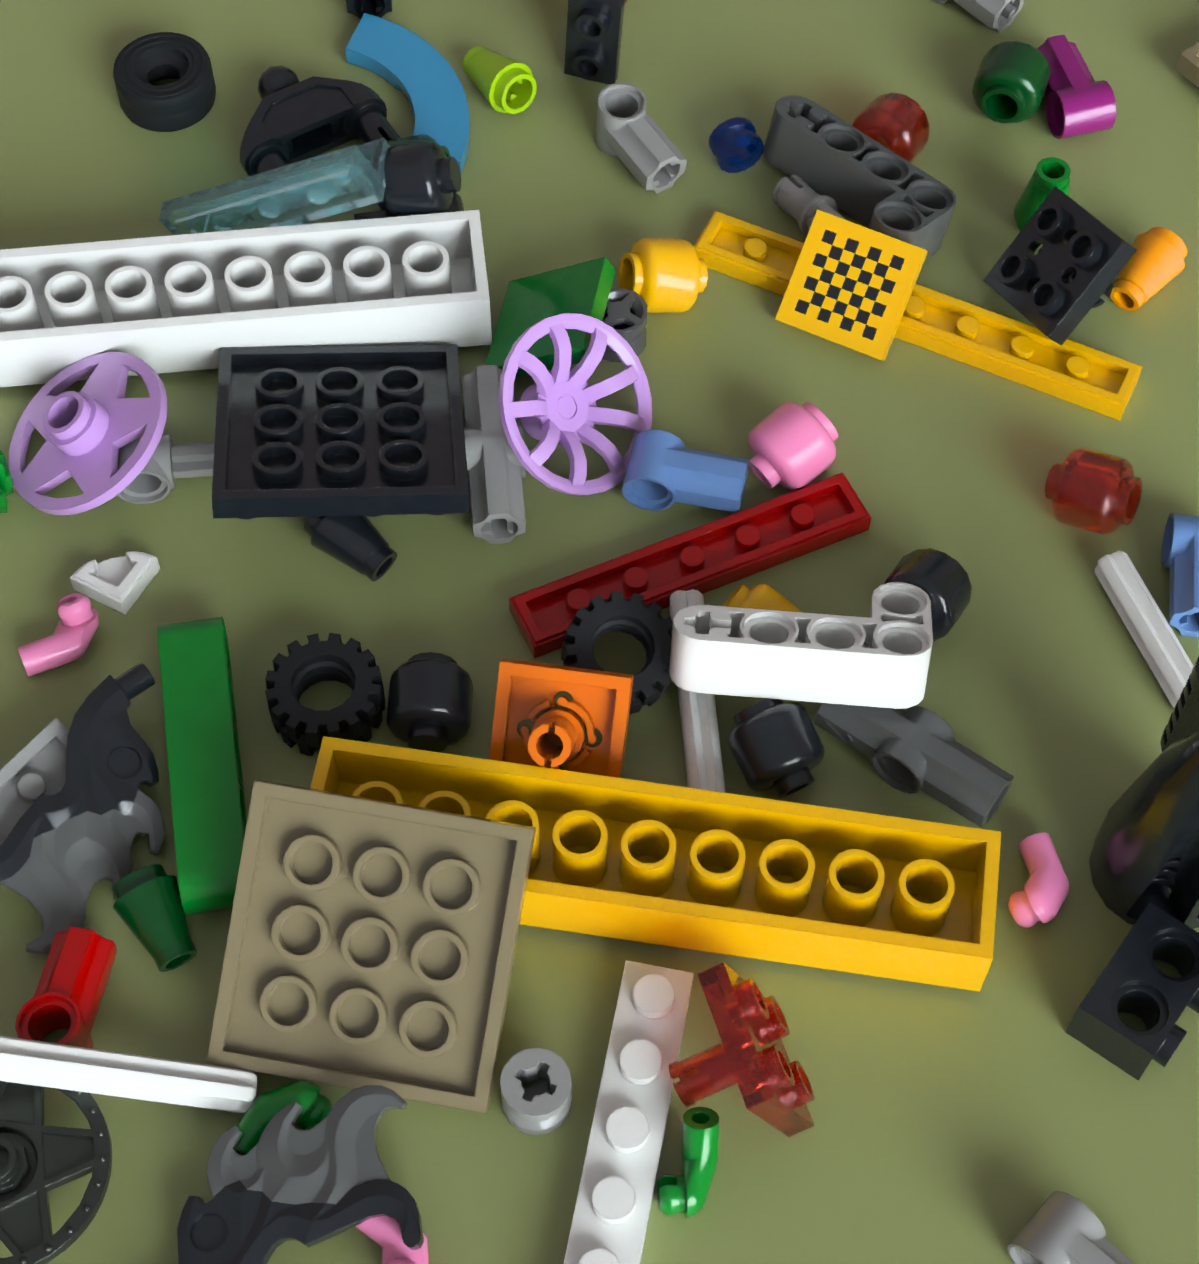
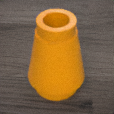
[1110,227,1188,312]

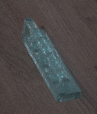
[159,138,391,235]

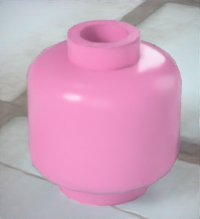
[748,402,838,491]

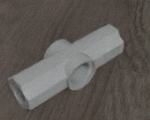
[462,365,526,544]

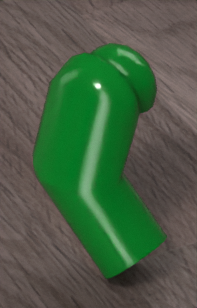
[235,1080,332,1156]
[657,1107,719,1218]

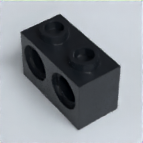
[1065,902,1199,1080]

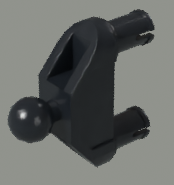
[240,65,401,210]

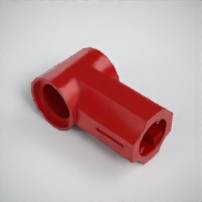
[15,926,117,1049]

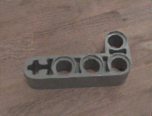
[763,96,956,261]

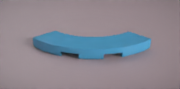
[345,13,470,173]

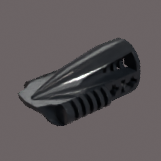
[1089,657,1199,929]

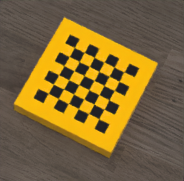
[775,209,928,361]

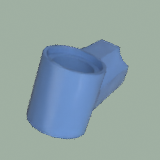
[621,429,749,513]
[1161,513,1199,638]

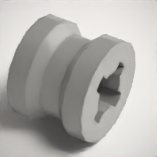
[500,1047,572,1135]

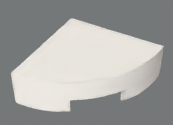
[70,551,161,615]

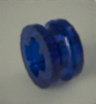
[708,117,764,173]

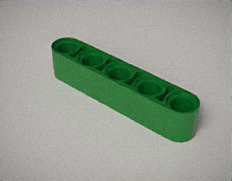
[157,616,247,915]

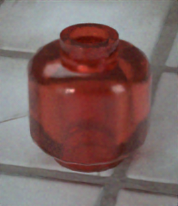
[852,92,930,163]
[1045,448,1142,535]

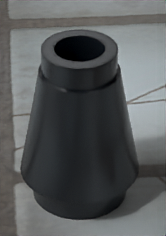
[304,515,397,581]

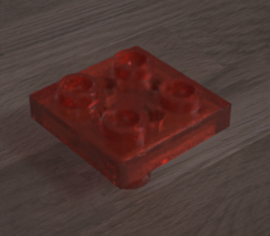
[669,962,815,1137]

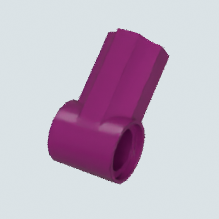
[1036,35,1116,139]

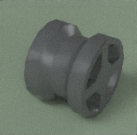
[602,288,647,362]

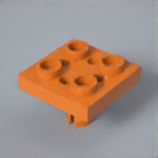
[489,658,634,778]

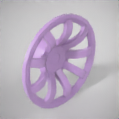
[498,313,652,496]

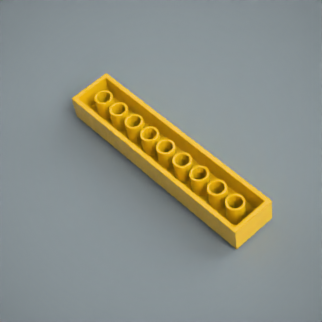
[310,736,1001,992]

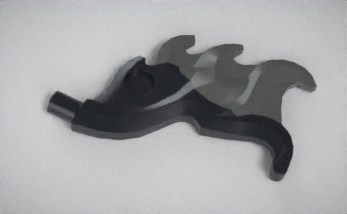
[0,662,165,955]
[177,1085,424,1264]

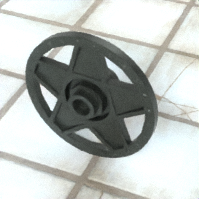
[0,1081,112,1264]

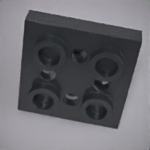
[983,186,1137,346]

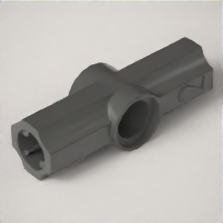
[814,703,1014,827]

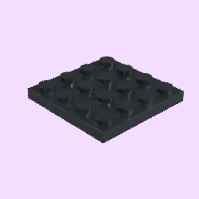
[212,345,469,519]

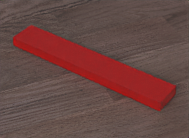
[509,472,871,659]

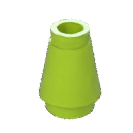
[463,46,537,114]

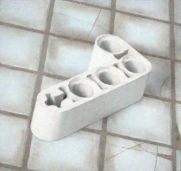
[669,582,933,709]

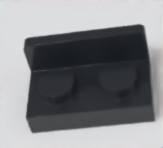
[564,0,624,85]

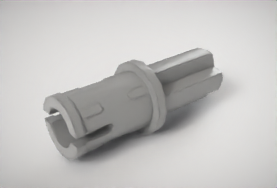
[772,174,848,236]

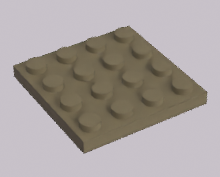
[206,780,536,1113]

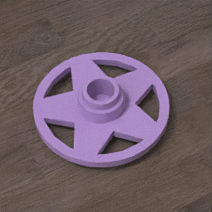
[8,352,167,515]

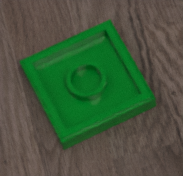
[485,257,616,378]

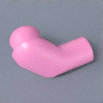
[18,593,99,677]
[1008,832,1069,928]

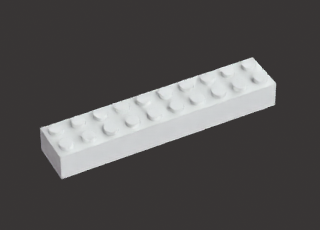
[0,210,492,388]

